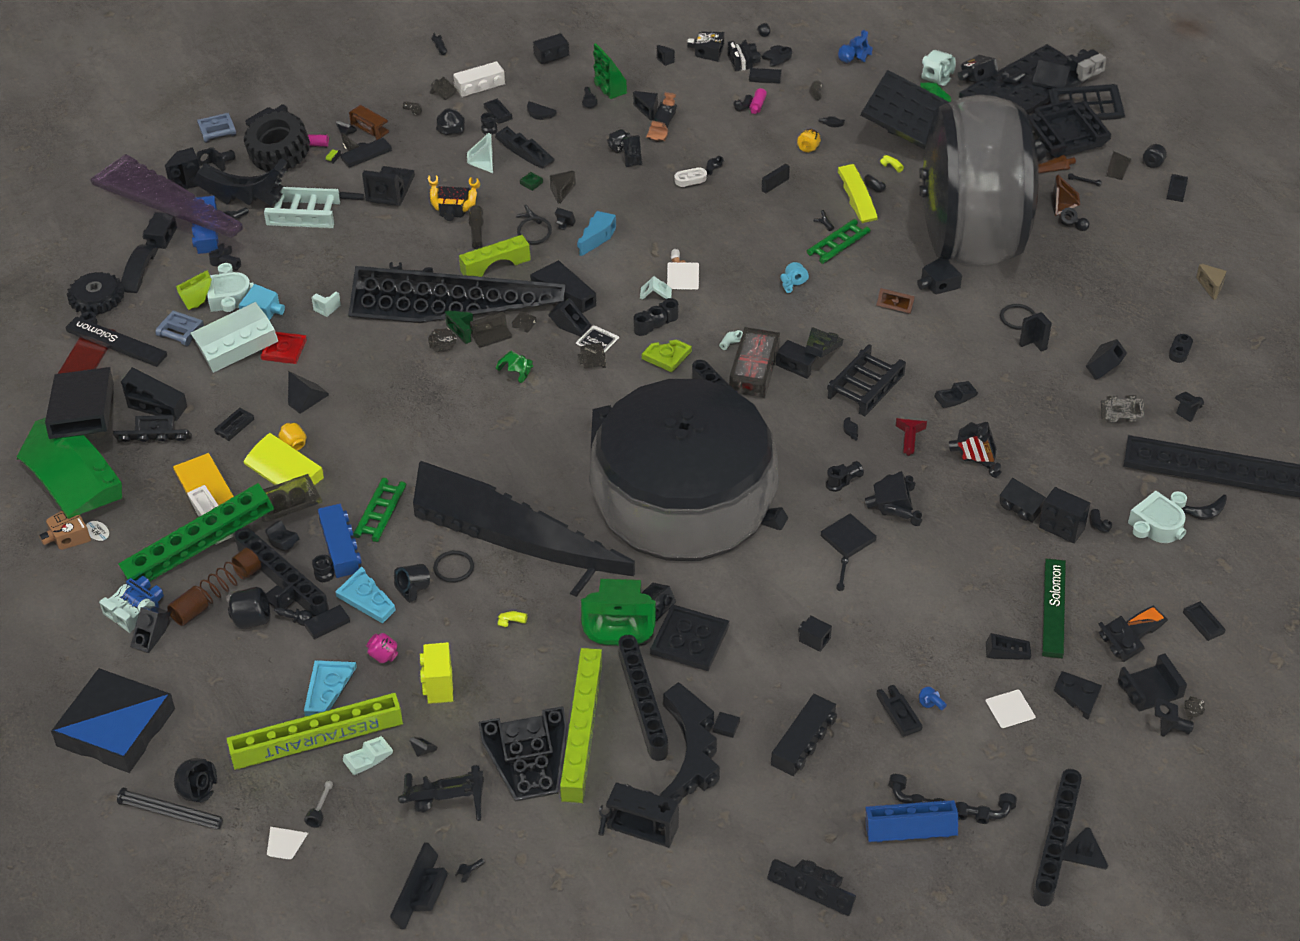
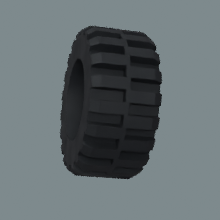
[244,111,310,172]

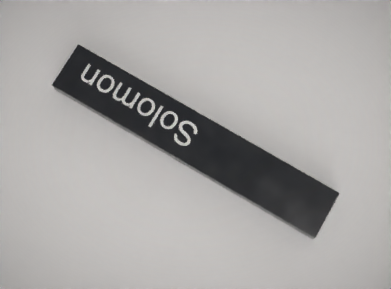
[66,316,167,367]

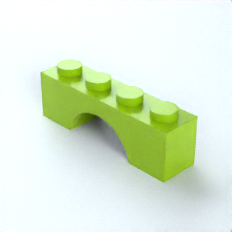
[459,235,530,277]

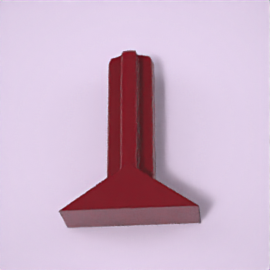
[895,418,927,456]

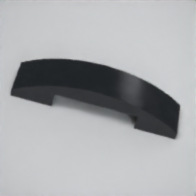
[121,244,159,293]

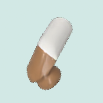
[671,249,686,263]

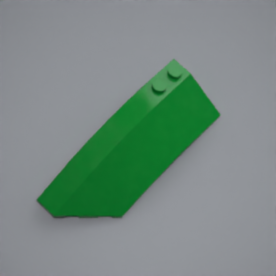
[17,418,122,519]

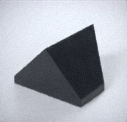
[288,371,329,414]

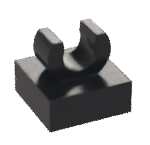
[555,207,576,230]

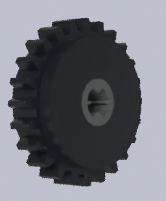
[67,272,125,315]

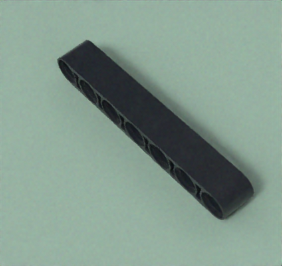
[235,528,329,617]
[619,635,668,761]
[1033,769,1082,907]

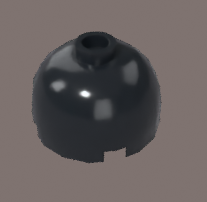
[174,758,217,803]

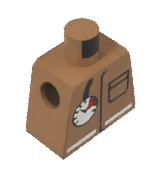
[39,511,91,550]

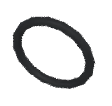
[517,216,552,244]
[1000,304,1036,329]
[433,550,474,582]

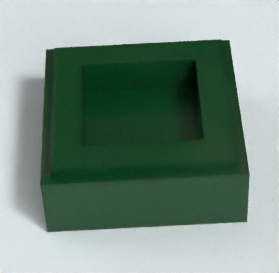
[520,172,543,191]

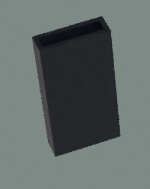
[45,367,114,439]

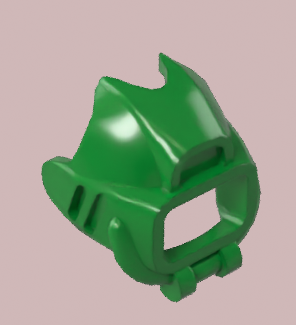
[496,351,534,383]

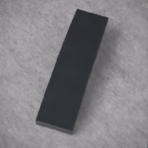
[495,126,554,169]

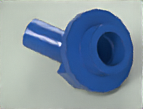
[919,687,947,710]

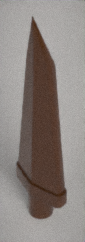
[1038,155,1076,173]

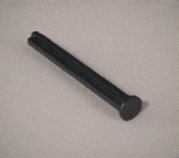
[117,787,223,829]

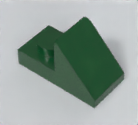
[445,311,474,344]

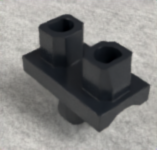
[623,135,642,167]

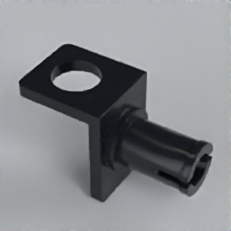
[196,147,236,171]
[1175,392,1204,422]
[1154,698,1194,736]

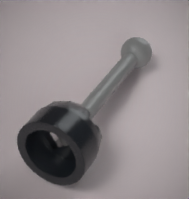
[304,781,333,828]

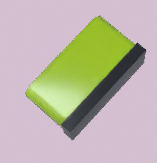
[326,149,341,164]

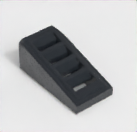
[985,633,1031,660]

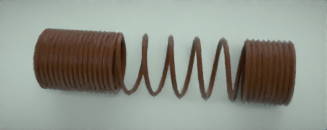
[167,548,261,626]

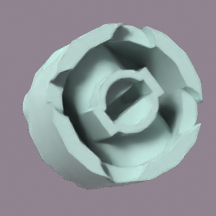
[921,50,956,86]

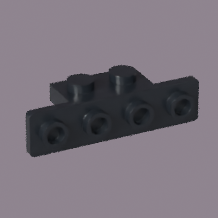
[113,415,192,442]
[390,843,448,930]
[767,859,856,916]

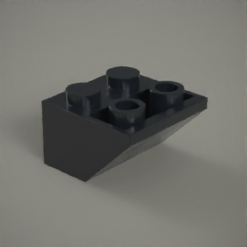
[164,147,200,193]

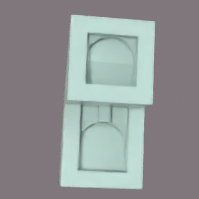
[343,736,393,775]

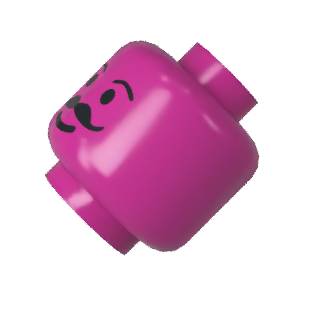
[366,633,398,664]

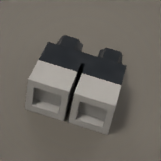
[1066,49,1106,81]

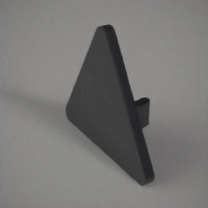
[1063,827,1108,869]

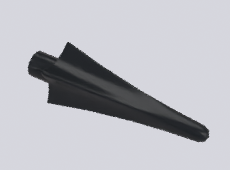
[468,765,484,821]

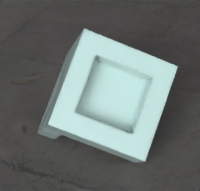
[311,292,341,317]

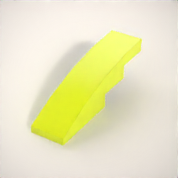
[838,164,878,223]

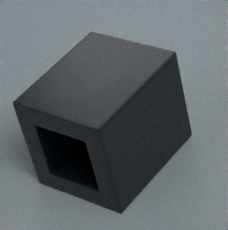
[798,615,832,652]

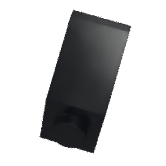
[548,298,592,337]

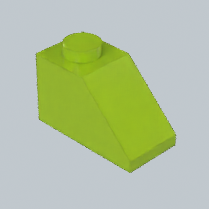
[176,270,212,310]

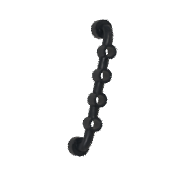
[888,774,1017,824]

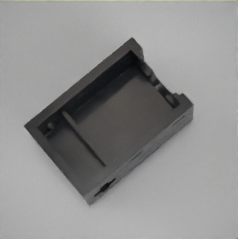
[606,782,679,848]

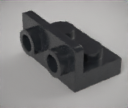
[642,583,676,622]
[1098,616,1145,662]

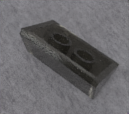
[261,474,322,522]

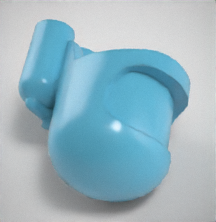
[780,262,809,293]

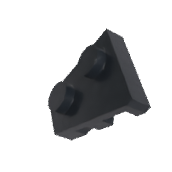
[1054,671,1102,720]

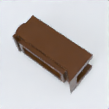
[349,105,389,140]

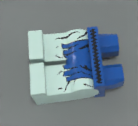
[99,576,164,633]

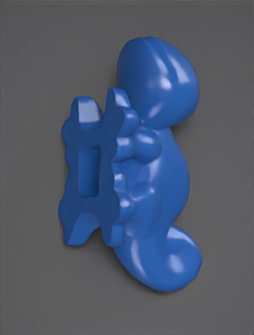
[838,30,873,63]

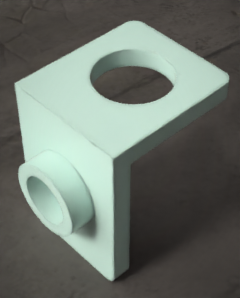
[640,276,672,300]

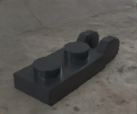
[876,685,923,737]

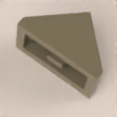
[1196,264,1227,300]

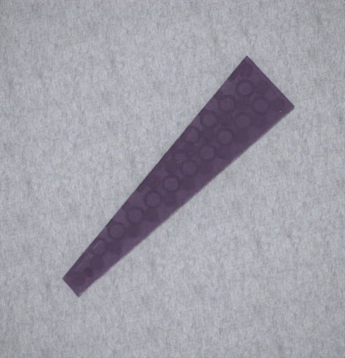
[90,154,243,238]

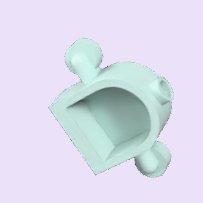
[207,263,254,312]
[1128,491,1187,543]

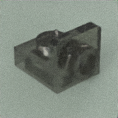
[430,77,457,100]

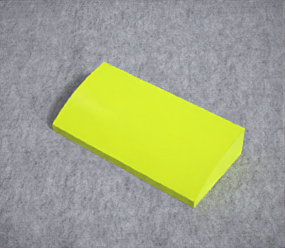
[243,433,324,499]

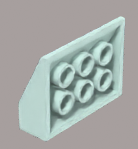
[191,302,278,373]

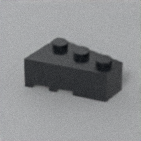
[121,367,188,421]

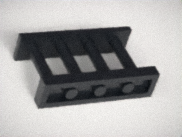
[827,344,906,417]

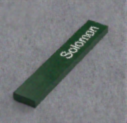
[1042,558,1066,659]

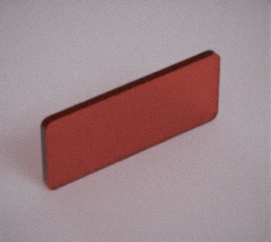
[58,329,116,374]

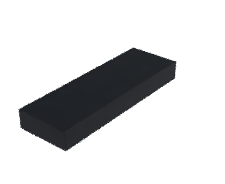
[340,137,392,168]

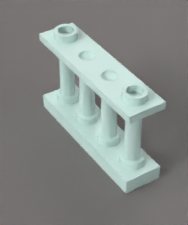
[264,187,340,228]

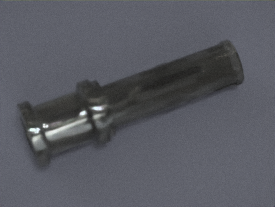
[468,205,484,249]

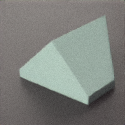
[467,133,493,173]

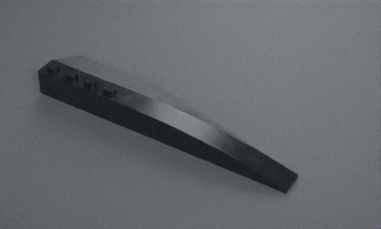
[348,266,566,323]
[413,461,635,576]

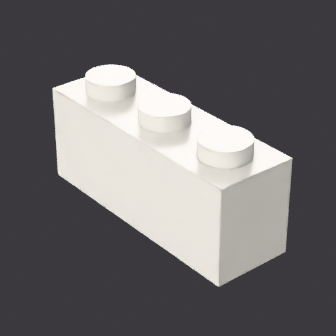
[453,61,505,97]

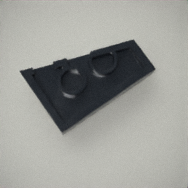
[805,327,844,358]

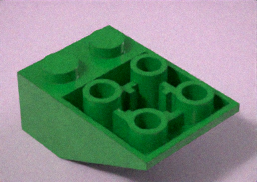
[593,43,627,99]

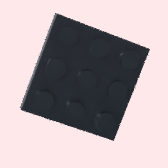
[650,604,730,671]

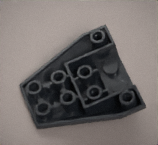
[478,706,567,801]

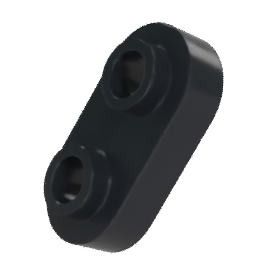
[1169,334,1193,363]

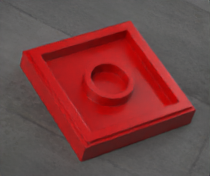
[261,332,307,364]

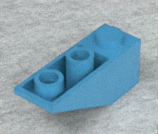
[577,211,616,256]

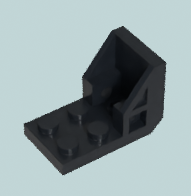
[362,166,415,206]

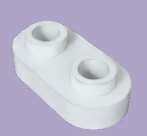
[675,168,707,187]

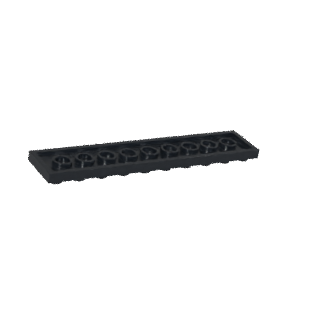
[1123,435,1300,498]

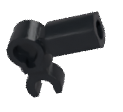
[209,243,241,271]

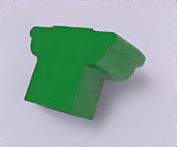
[581,579,656,646]

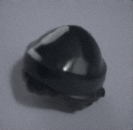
[436,108,465,136]

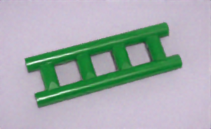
[807,219,871,264]
[353,478,406,542]

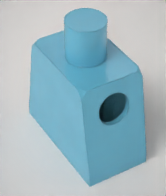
[239,284,285,320]

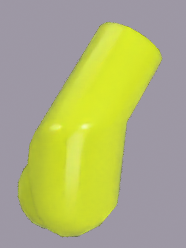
[880,155,904,172]
[497,611,528,627]

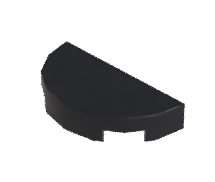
[527,101,557,120]

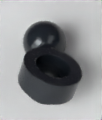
[1059,207,1090,231]

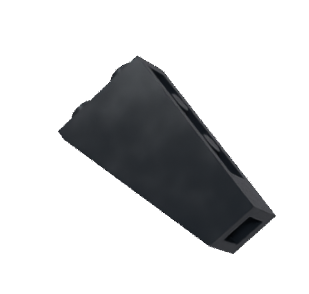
[530,260,597,313]

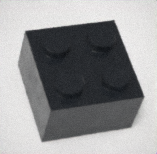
[1039,487,1091,544]

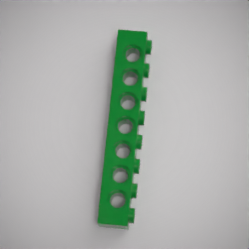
[118,483,274,581]

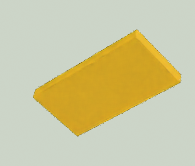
[173,453,234,505]

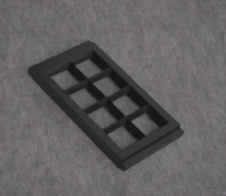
[1048,84,1125,120]

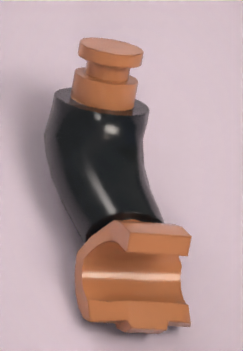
[646,92,677,141]

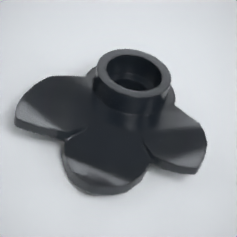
[762,45,793,67]

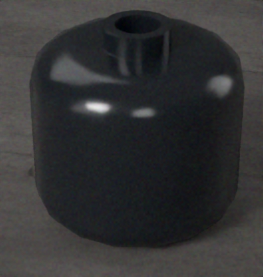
[228,587,270,629]

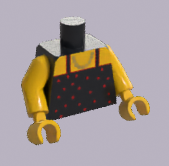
[428,175,480,221]

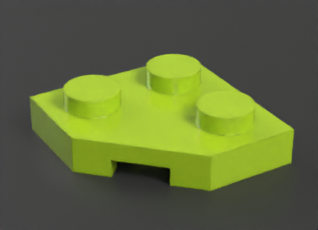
[642,340,692,372]

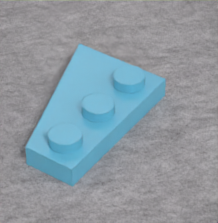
[335,567,396,624]
[304,661,357,716]

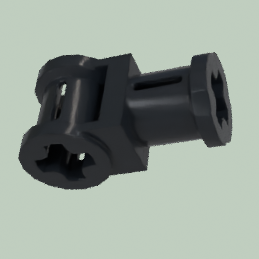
[826,461,864,492]

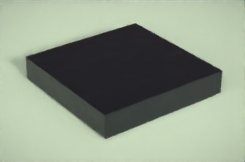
[820,513,877,558]

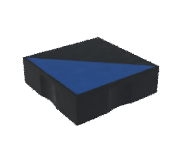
[51,668,175,773]

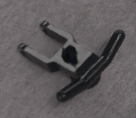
[398,773,475,813]

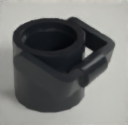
[394,564,430,603]

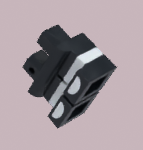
[728,40,761,72]

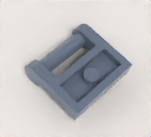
[197,113,236,142]
[155,311,204,346]

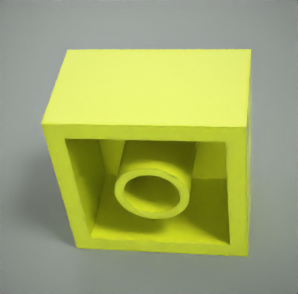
[420,642,453,704]

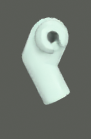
[719,330,744,350]

